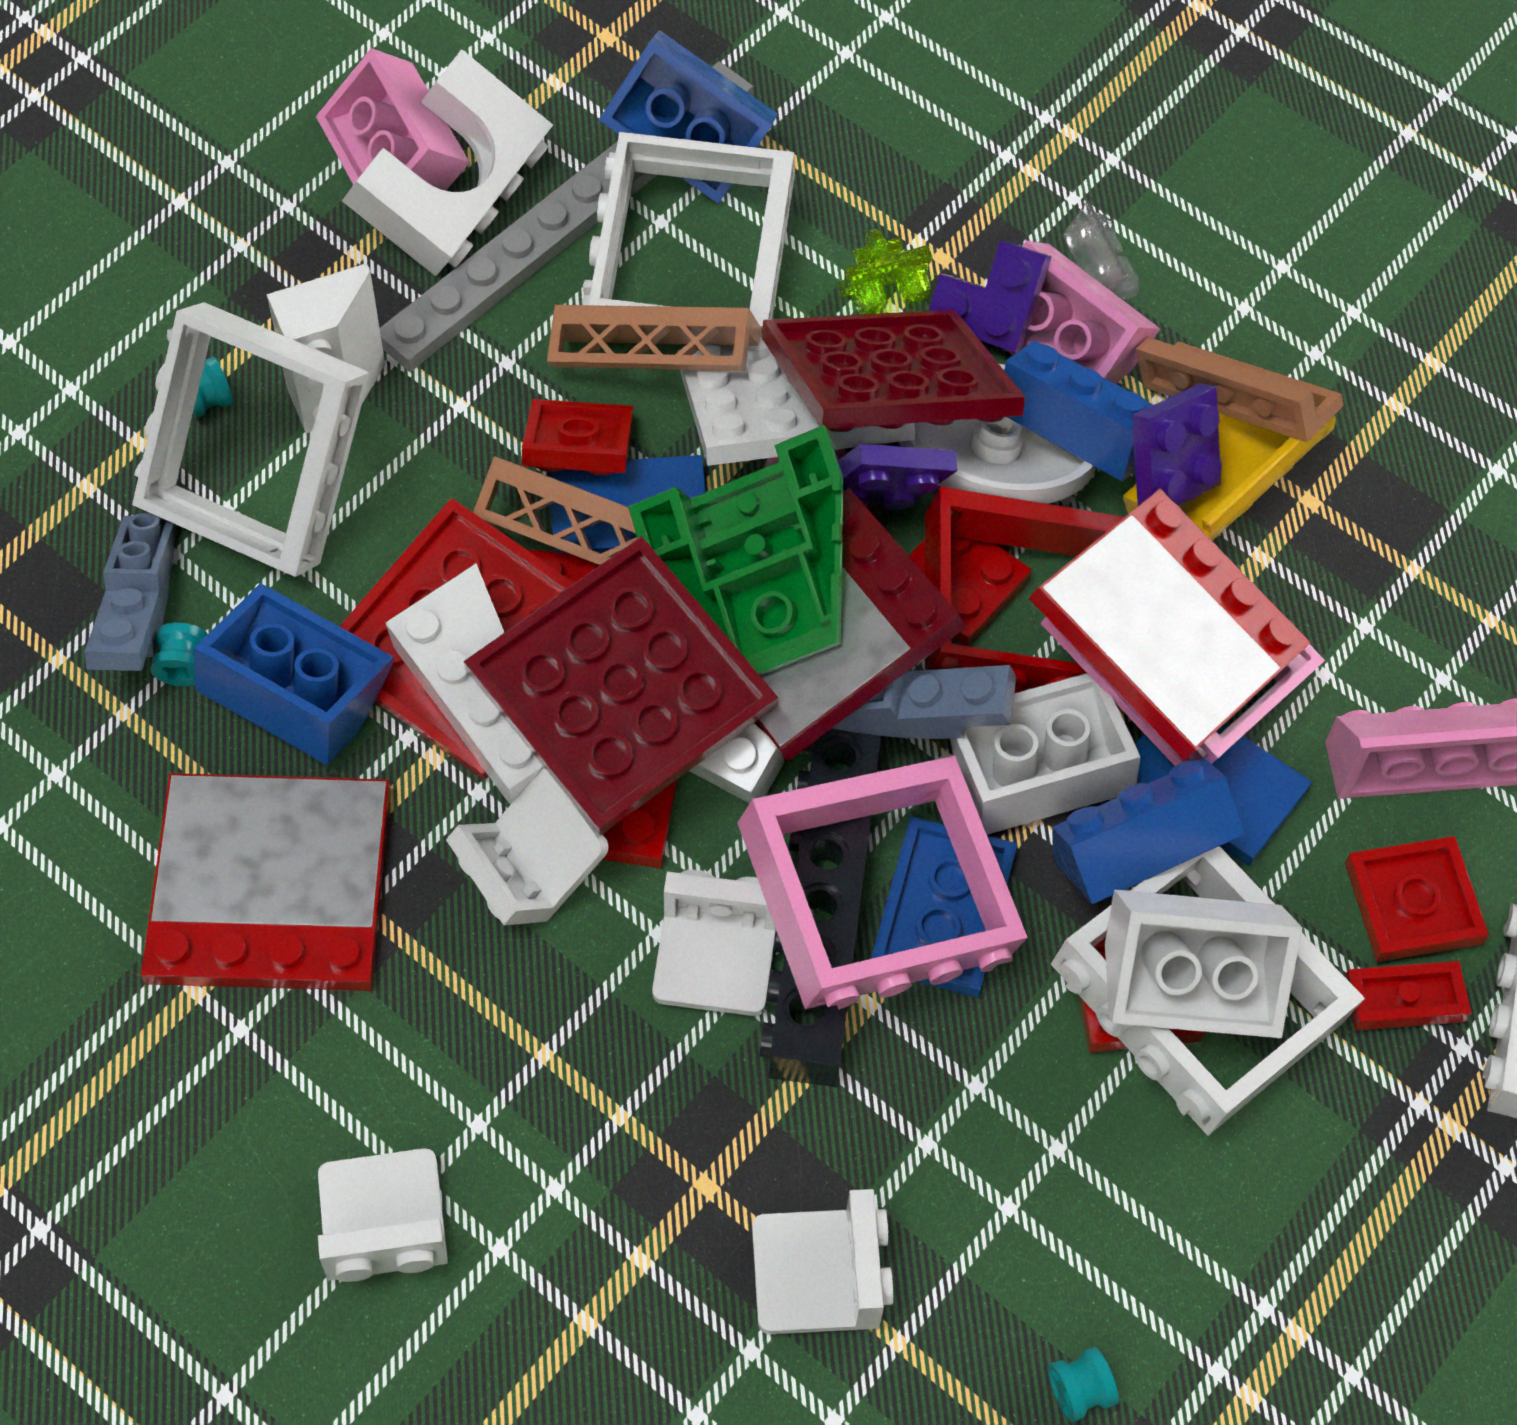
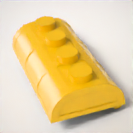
[1123,407,1336,541]

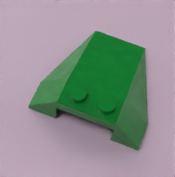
[628,425,843,676]

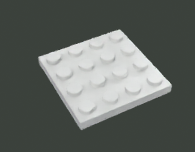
[678,337,915,466]

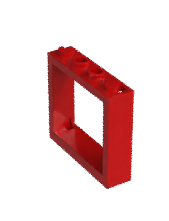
[925,486,1124,709]

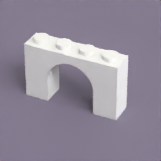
[342,49,553,276]

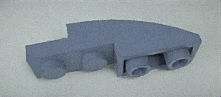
[84,513,177,671]
[832,665,1016,739]

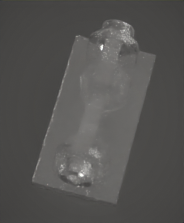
[1063,202,1140,300]

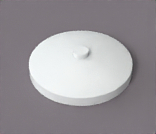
[899,364,1096,504]

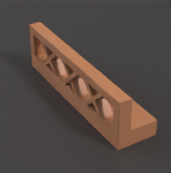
[547,305,761,371]
[1135,337,1344,443]
[473,456,637,565]

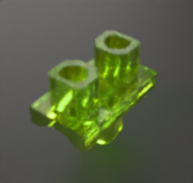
[837,229,933,314]

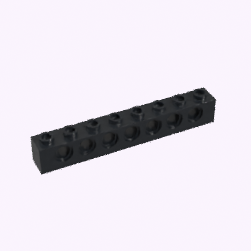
[759,728,881,1087]

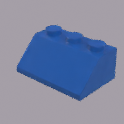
[599,30,778,203]
[1004,340,1153,482]
[194,583,394,766]
[1052,758,1245,904]

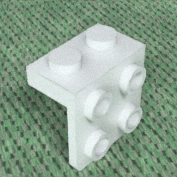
[446,769,608,925]
[652,870,776,1016]
[318,1148,448,1282]
[752,1189,893,1334]

